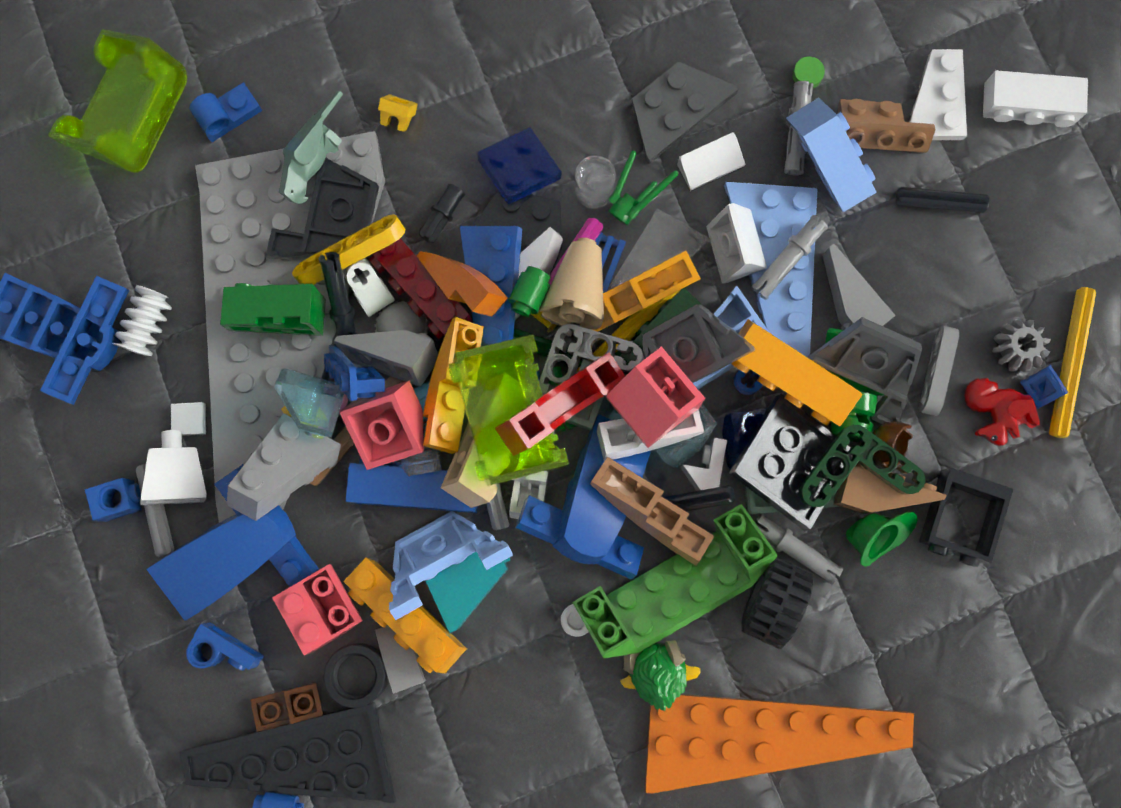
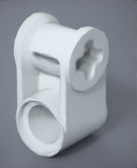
[342,258,395,317]

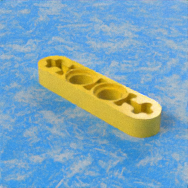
[292,214,406,285]

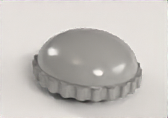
[375,301,429,335]

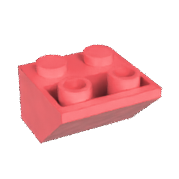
[606,346,705,448]
[272,564,363,655]

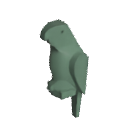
[279,91,343,204]

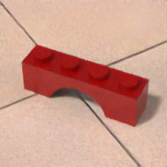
[495,352,625,456]

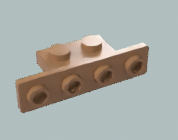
[838,99,936,153]

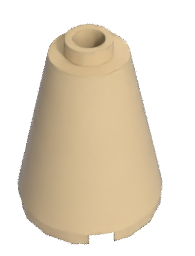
[540,238,604,330]

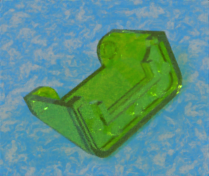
[48,29,187,173]
[449,335,569,486]

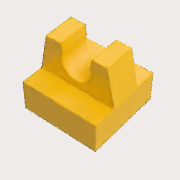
[378,94,418,132]

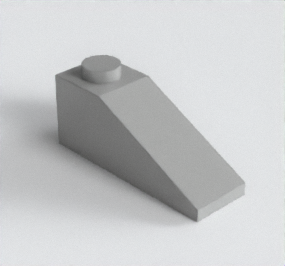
[822,244,896,330]
[334,330,438,387]

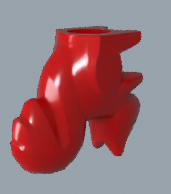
[965,378,1040,446]

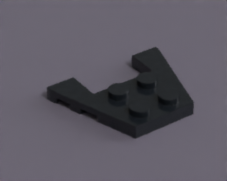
[266,157,379,259]
[449,186,563,276]

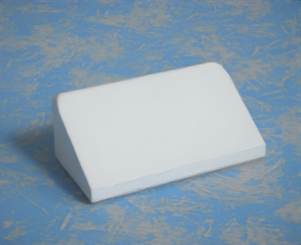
[677,132,745,191]

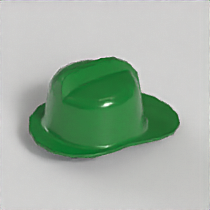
[845,512,918,567]

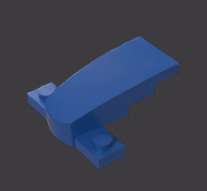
[0,273,129,405]
[515,414,651,579]
[146,464,319,621]

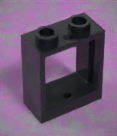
[919,468,1013,567]

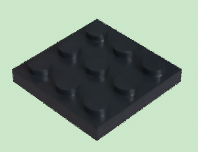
[729,394,852,531]

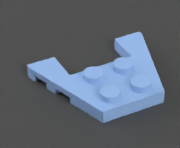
[389,511,513,620]

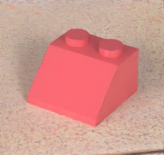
[339,380,424,470]

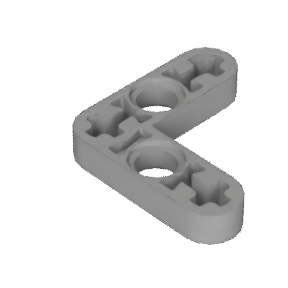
[534,324,645,401]

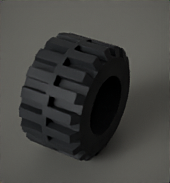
[741,557,813,649]

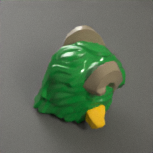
[620,640,700,711]

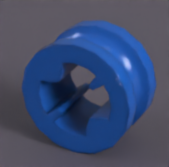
[734,369,763,395]

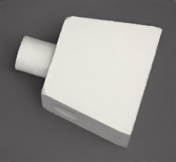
[140,430,206,505]

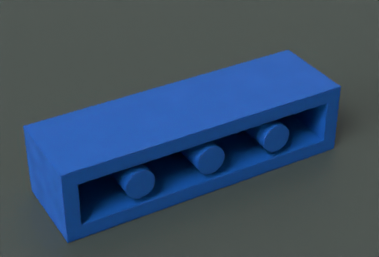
[345,458,478,513]

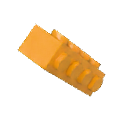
[731,319,863,426]
[343,557,467,673]

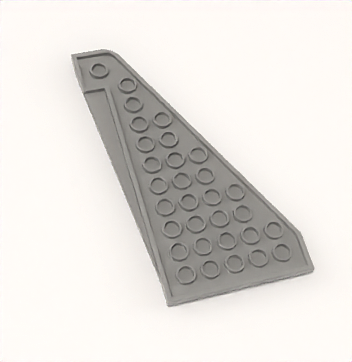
[195,131,385,523]

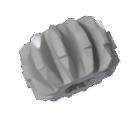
[992,319,1051,373]

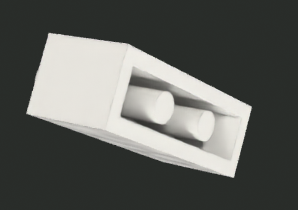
[983,70,1088,127]

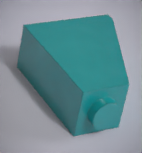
[425,552,511,634]

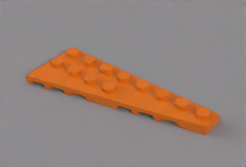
[645,694,914,793]

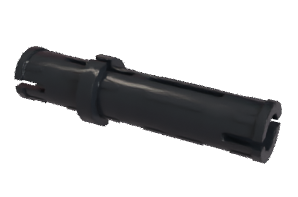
[318,252,357,336]

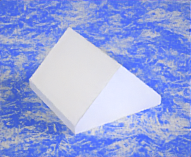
[706,203,767,284]

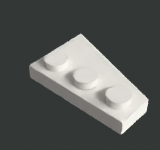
[909,49,967,140]

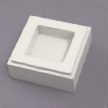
[171,402,206,436]

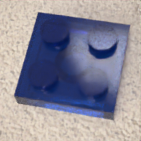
[477,127,562,205]

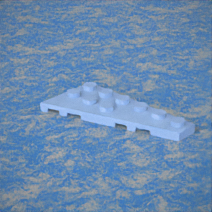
[724,182,817,357]

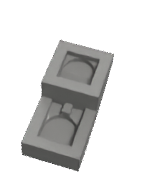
[375,625,426,694]

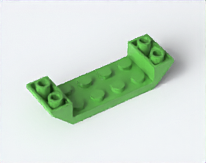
[572,504,777,658]

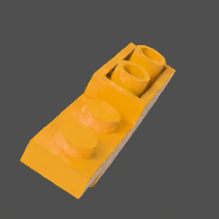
[422,317,484,454]

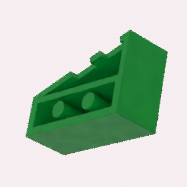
[220,283,326,336]

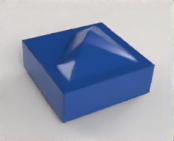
[1020,365,1068,409]

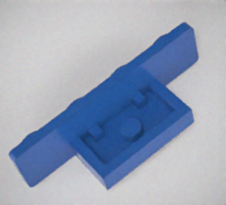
[324,345,385,401]

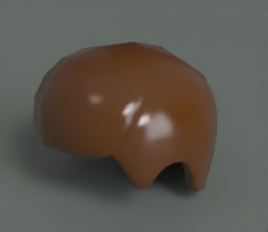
[873,421,913,469]

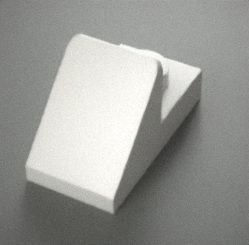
[680,438,727,491]

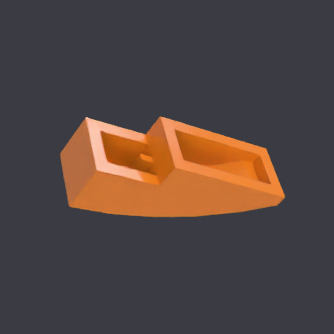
[417,251,508,317]

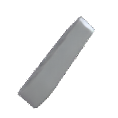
[919,325,959,416]

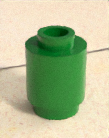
[508,266,551,317]

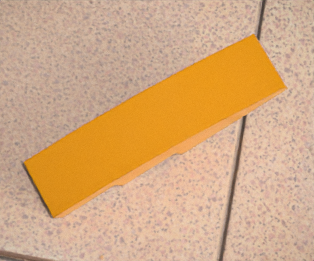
[580,251,701,332]

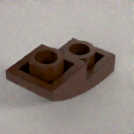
[250,683,323,732]

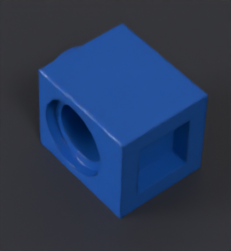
[85,478,142,522]

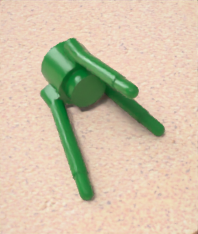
[608,151,678,226]

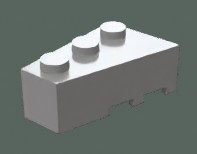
[227,413,341,521]

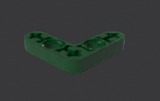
[799,425,925,508]

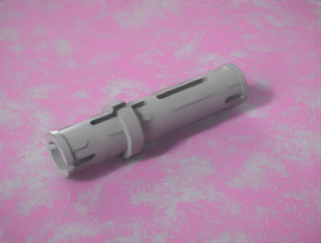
[784,81,814,176]
[751,215,828,300]
[755,514,843,585]

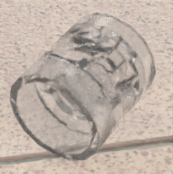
[575,155,616,208]

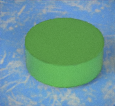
[793,57,825,88]

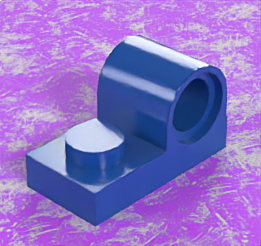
[189,82,263,142]
[186,622,264,671]

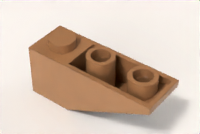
[833,463,946,514]

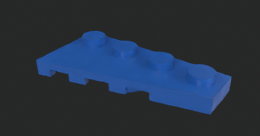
[460,226,522,355]

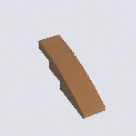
[590,457,714,566]

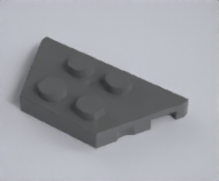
[631,62,739,164]
[643,305,756,383]

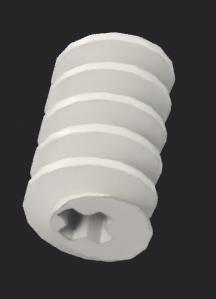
[112,285,172,356]

